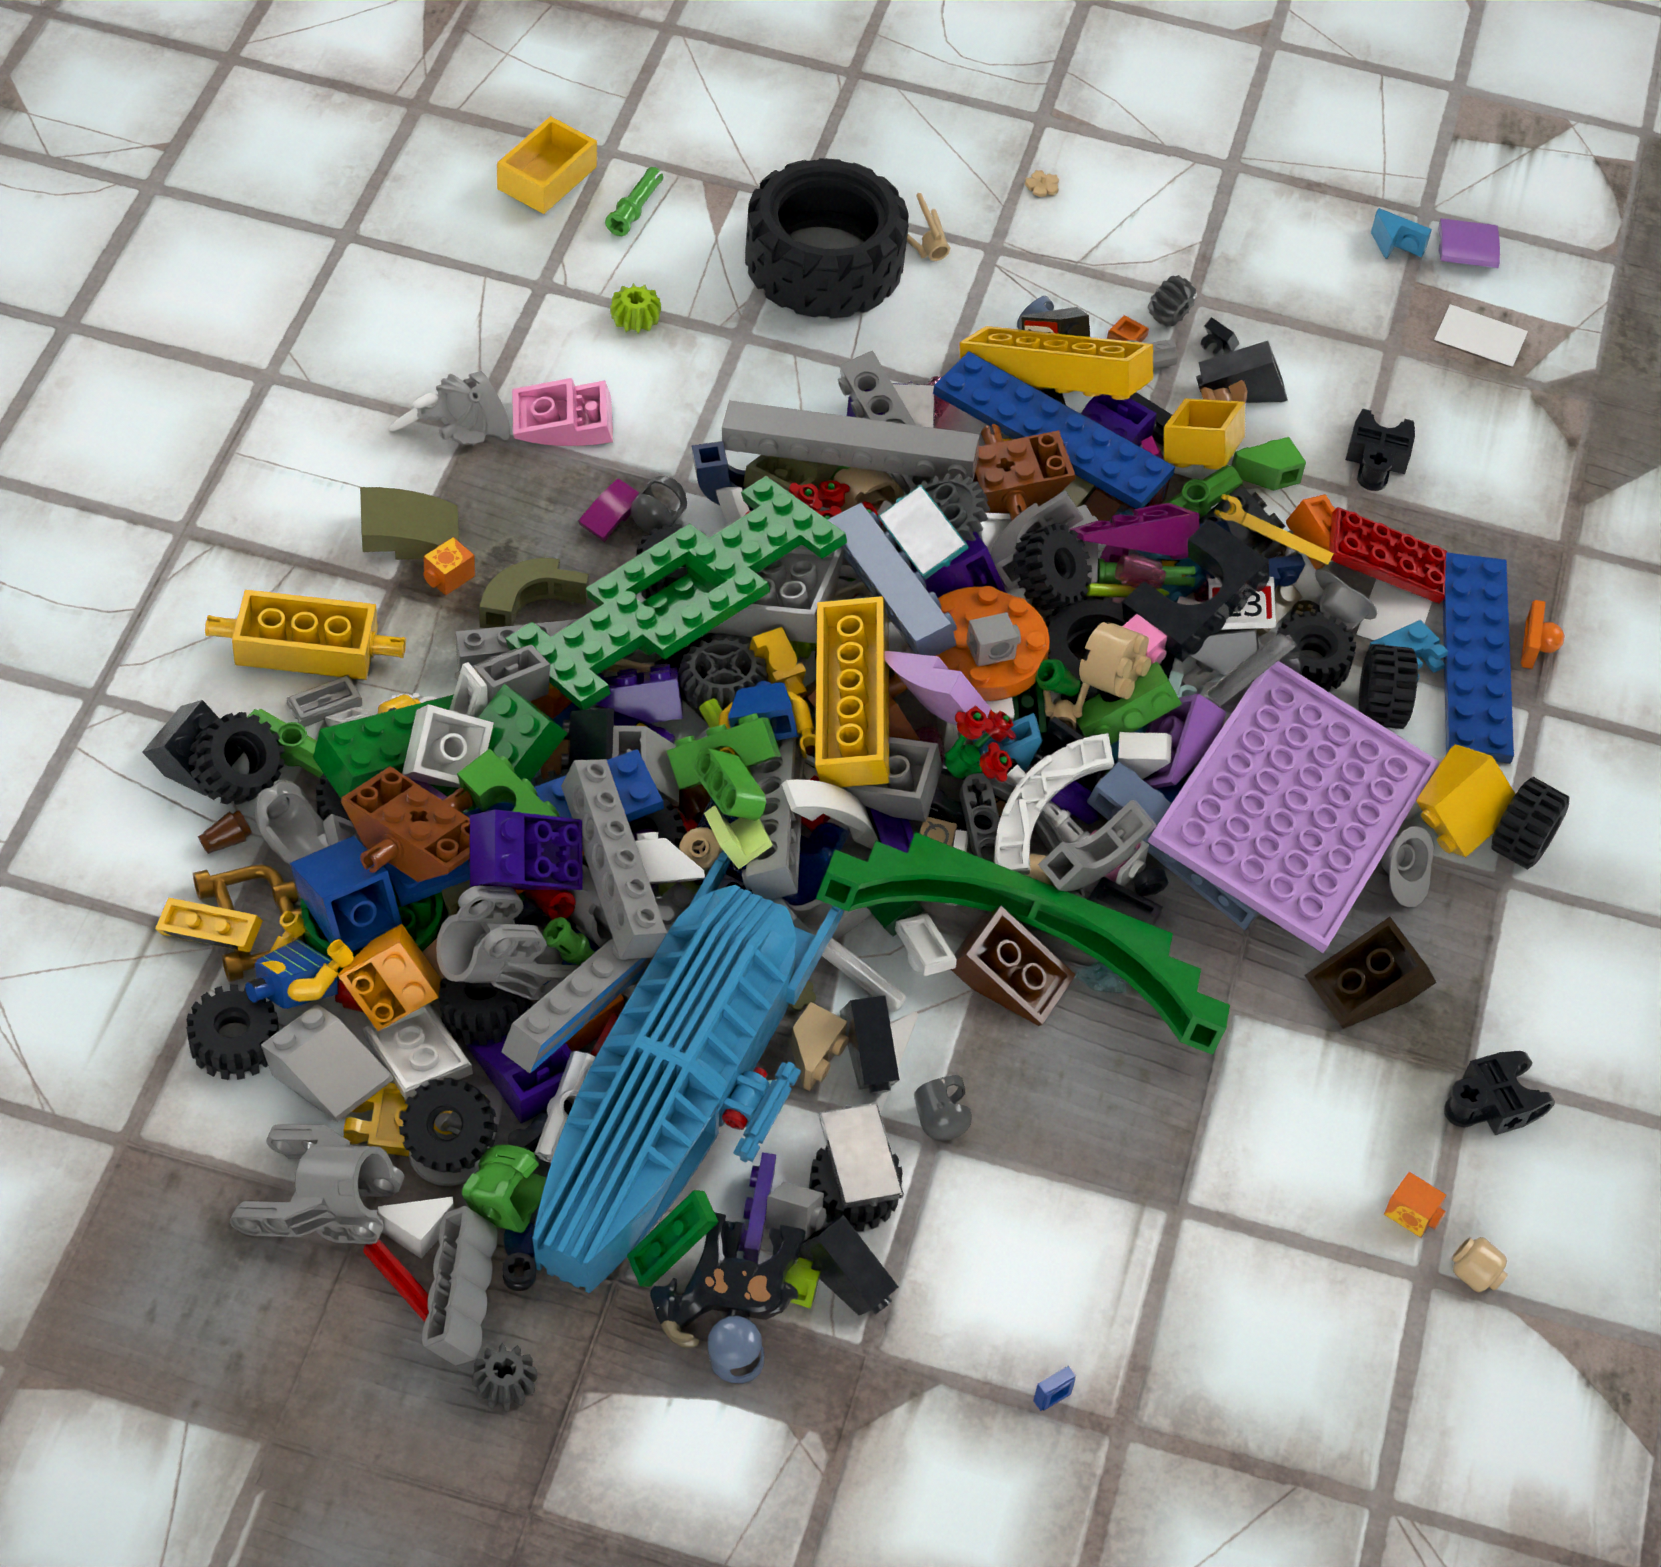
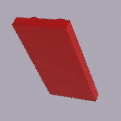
[1329,507,1447,604]

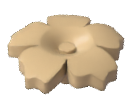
[1025,170,1059,197]

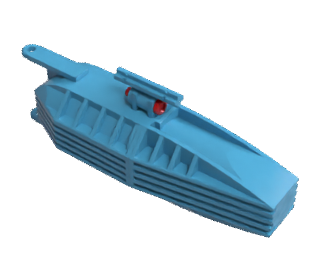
[533,850,844,1294]

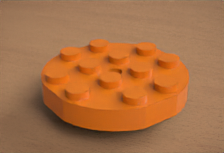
[936,586,1050,701]

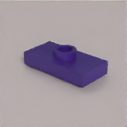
[1050,781,1099,825]

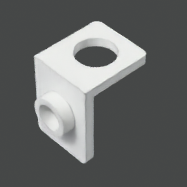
[1116,840,1149,887]

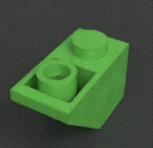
[1232,437,1306,491]

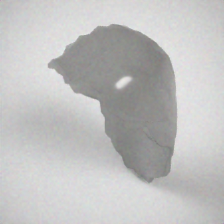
[254,780,329,864]

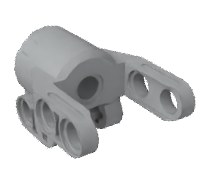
[436,886,579,1000]
[230,1124,405,1244]

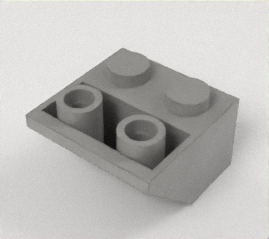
[455,644,550,704]
[612,725,679,806]

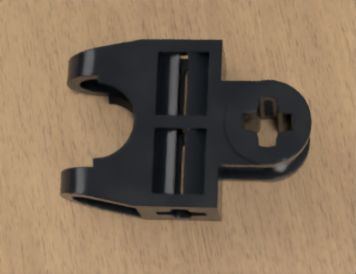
[1345,408,1415,491]
[1444,1051,1555,1135]

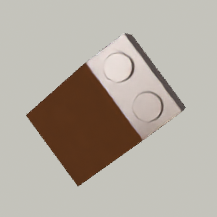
[950,906,1076,1026]

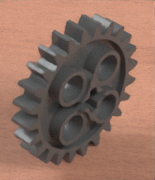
[886,473,990,559]

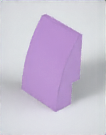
[885,651,991,725]

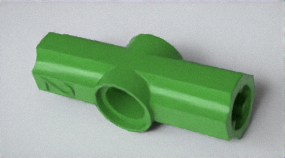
[1163,465,1243,519]
[247,709,323,778]

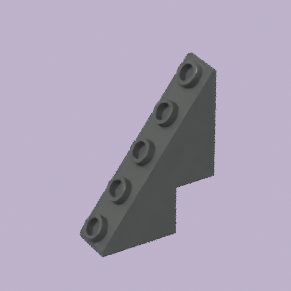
[1189,629,1302,682]

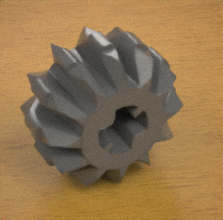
[1148,275,1197,327]
[472,1343,537,1412]

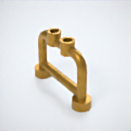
[193,864,304,982]

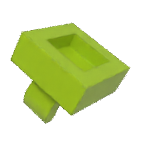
[785,1257,820,1308]

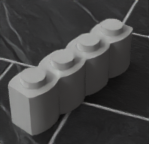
[422,1206,497,1366]

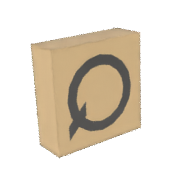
[920,817,957,846]

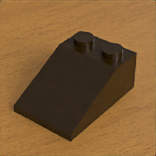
[1304,917,1437,1029]

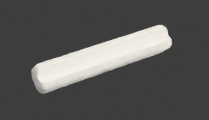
[822,938,905,1012]

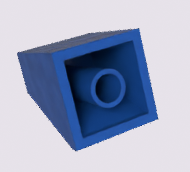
[290,836,402,952]

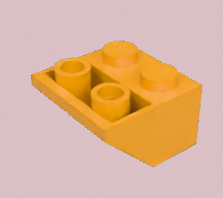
[338,924,441,1031]

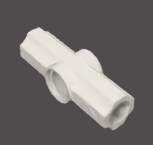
[534,1051,596,1163]

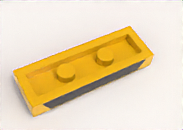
[155,897,263,953]

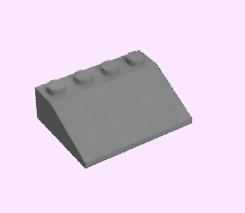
[707,545,844,643]

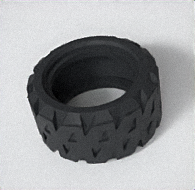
[745,158,909,319]

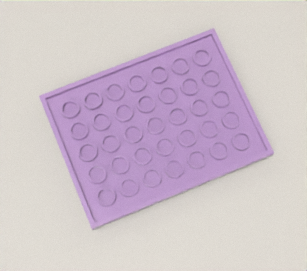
[1147,661,1439,953]

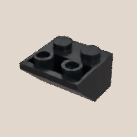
[142,700,244,796]

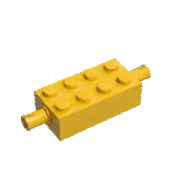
[205,589,406,680]

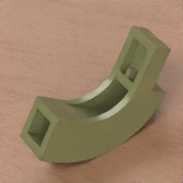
[479,558,589,628]

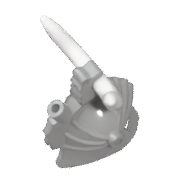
[389,371,510,446]

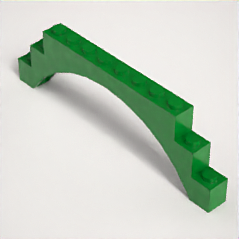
[816,832,1230,1055]

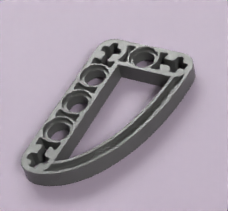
[959,773,1085,932]

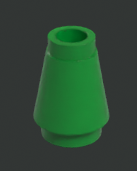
[1035,659,1081,697]

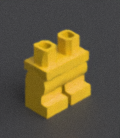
[749,627,807,699]

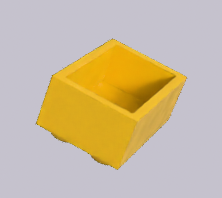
[497,116,597,214]
[1164,398,1245,470]

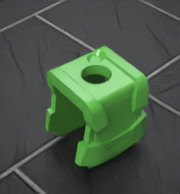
[462,1145,547,1233]

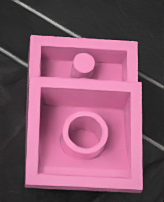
[512,378,613,446]

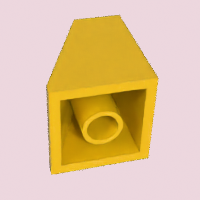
[1416,744,1515,858]

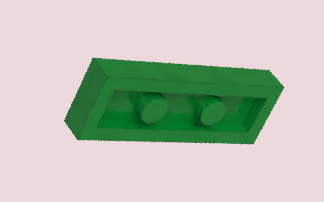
[627,1190,718,1287]

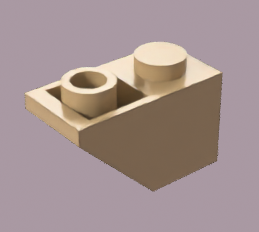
[791,1002,849,1091]

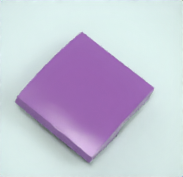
[1438,218,1500,268]

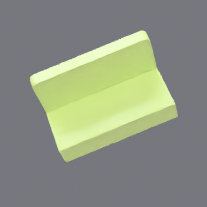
[704,805,773,869]

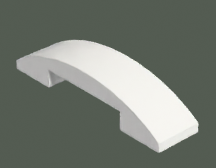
[781,779,878,849]

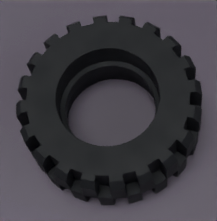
[1044,596,1127,705]

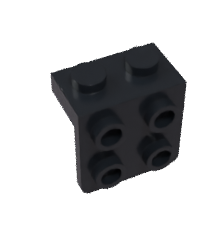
[1199,484,1286,550]

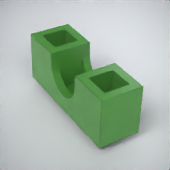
[1076,662,1182,745]
[667,713,781,790]
[457,748,560,817]

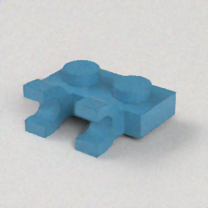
[1369,619,1448,680]

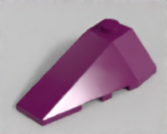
[1069,503,1200,559]

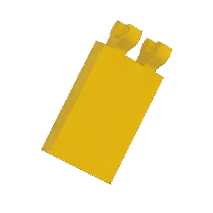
[1214,494,1334,565]
[343,1083,487,1156]

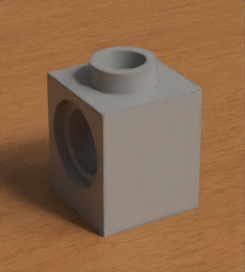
[966,612,1021,667]

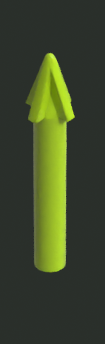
[1085,582,1169,598]

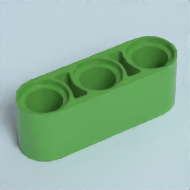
[694,748,766,821]

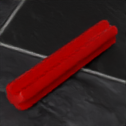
[363,1240,429,1322]

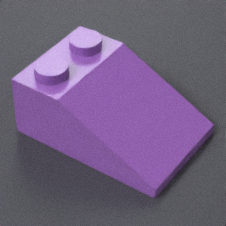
[1142,693,1226,789]

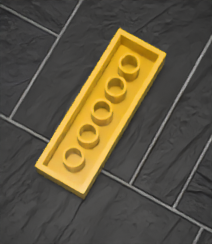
[959,326,1153,400]
[815,596,889,787]

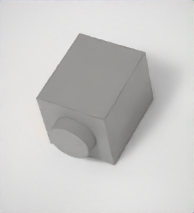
[765,1182,826,1241]

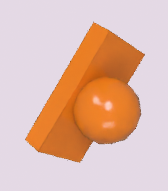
[1520,600,1565,669]

